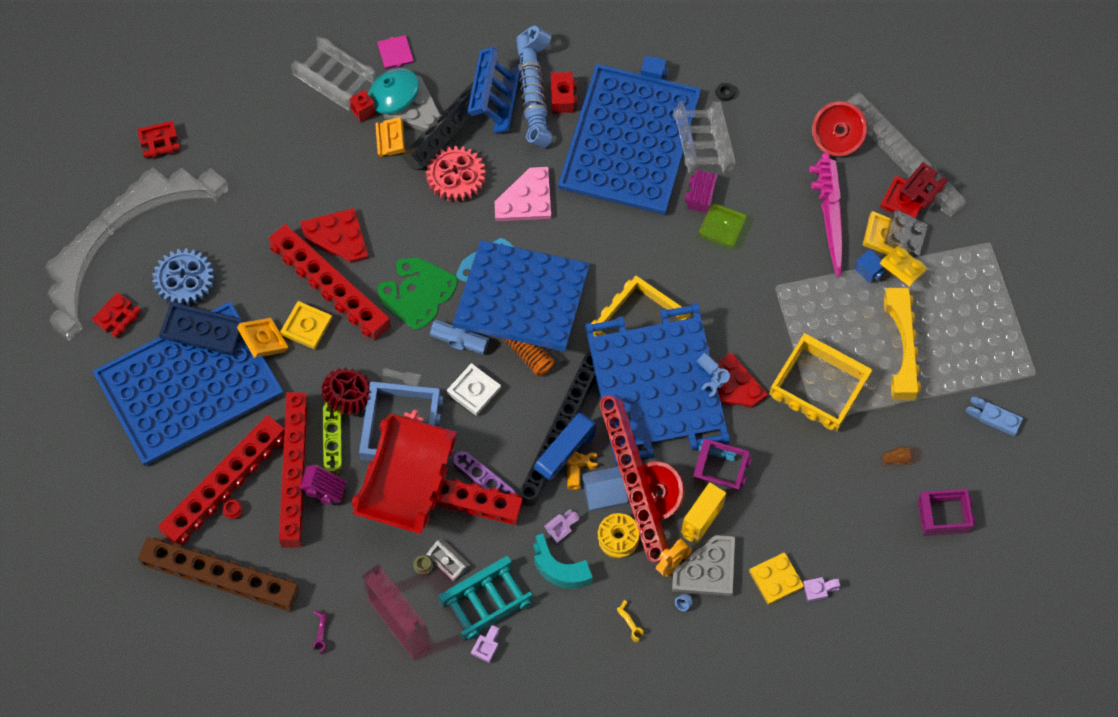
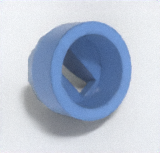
[675,594,693,611]

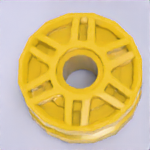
[598,513,640,559]

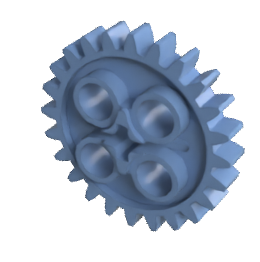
[152,248,215,306]

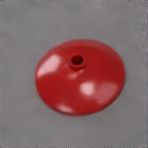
[812,101,867,156]
[629,462,684,521]

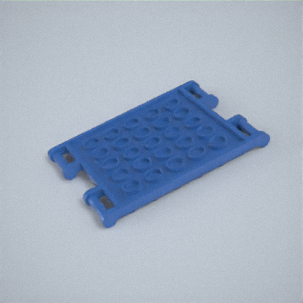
[585,302,730,465]

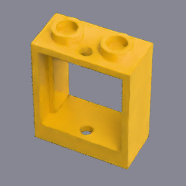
[681,482,726,544]

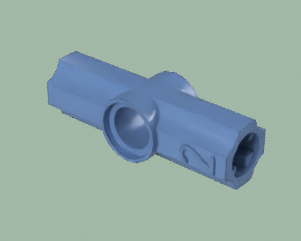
[430,320,489,355]

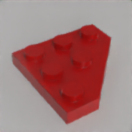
[300,208,369,264]
[717,353,768,408]

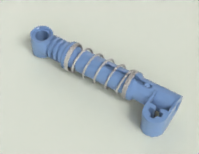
[516,26,552,148]

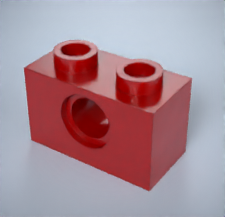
[551,72,577,113]

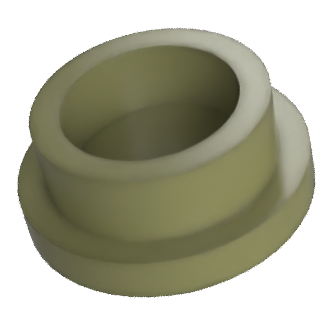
[413,555,433,575]

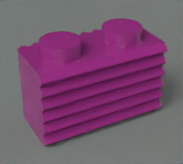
[684,170,718,213]
[300,465,347,505]

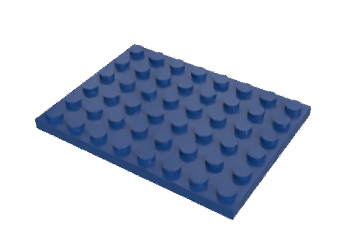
[558,64,701,215]
[92,302,284,467]

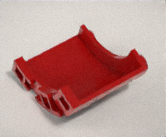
[352,413,457,534]

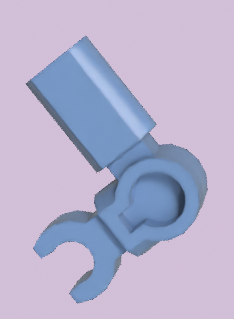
[696,352,730,398]

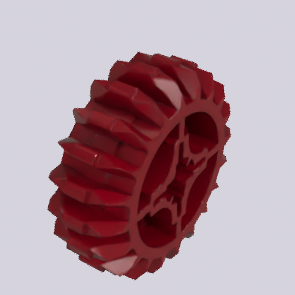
[321,367,372,416]

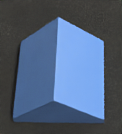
[581,466,628,511]

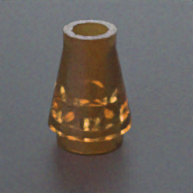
[882,445,912,465]

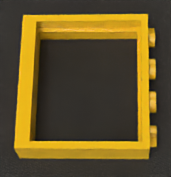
[591,276,691,337]
[769,333,872,431]

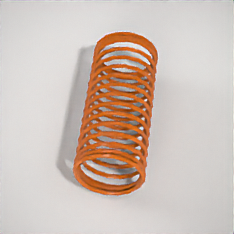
[503,338,555,376]

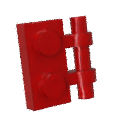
[137,120,180,158]
[92,292,142,338]

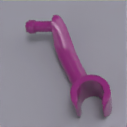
[313,610,326,654]

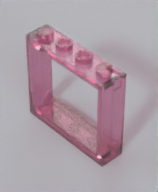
[362,564,430,661]

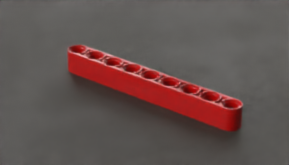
[600,395,669,563]

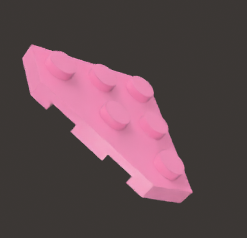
[495,167,551,221]

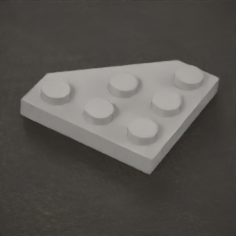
[384,75,440,132]
[672,535,735,596]

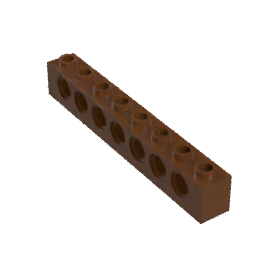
[138,537,299,612]

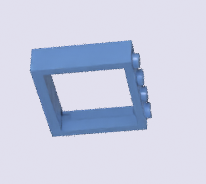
[359,382,443,461]

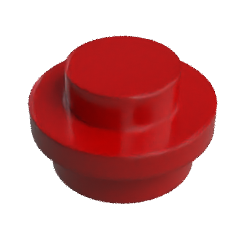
[222,500,243,519]

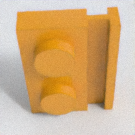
[375,117,405,158]

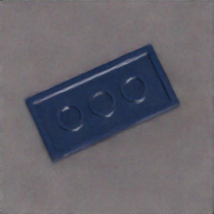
[159,302,244,356]

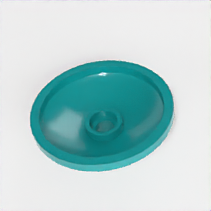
[368,68,419,114]

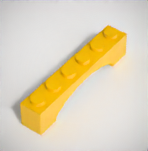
[883,288,921,400]

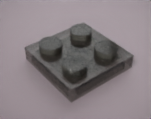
[884,210,928,259]

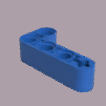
[534,412,597,480]

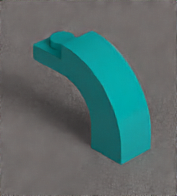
[533,534,593,589]

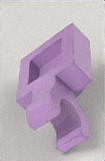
[544,509,579,543]
[803,577,840,602]
[471,625,500,663]

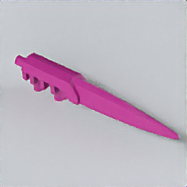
[809,153,842,277]

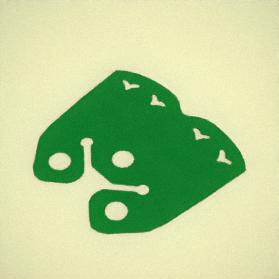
[377,258,457,330]

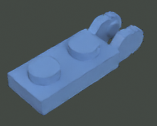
[966,396,1023,436]

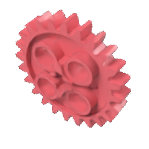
[426,146,486,202]

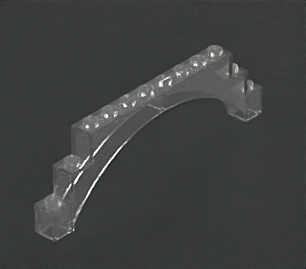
[45,167,229,341]

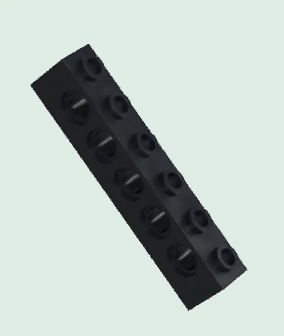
[401,82,473,169]

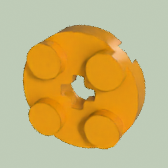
[656,539,691,577]

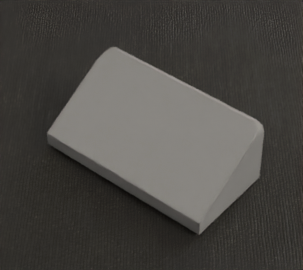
[426,539,470,582]

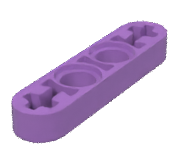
[454,451,515,506]

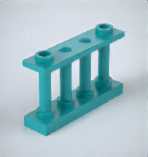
[438,556,532,641]

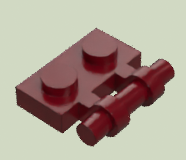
[900,162,948,210]

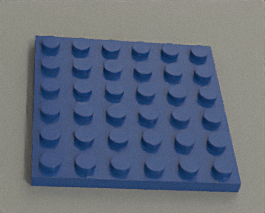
[453,240,590,351]

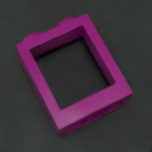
[693,439,752,490]
[918,489,976,536]

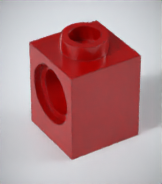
[349,90,376,123]

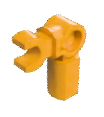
[566,452,597,490]

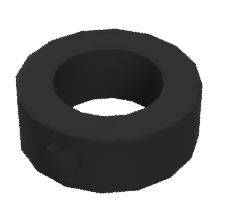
[715,83,735,101]

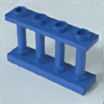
[467,46,520,134]

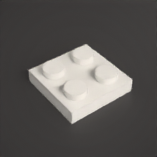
[446,363,501,416]

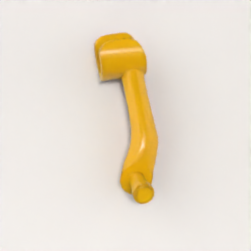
[617,600,644,642]

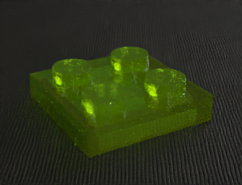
[698,202,747,249]

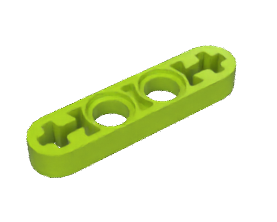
[323,403,342,475]

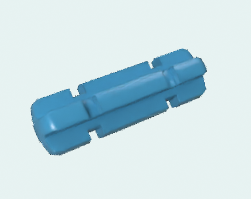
[698,441,736,461]

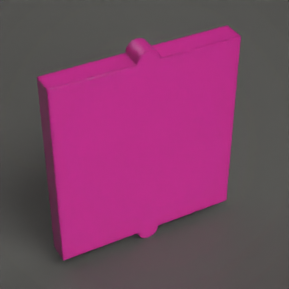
[377,35,414,69]

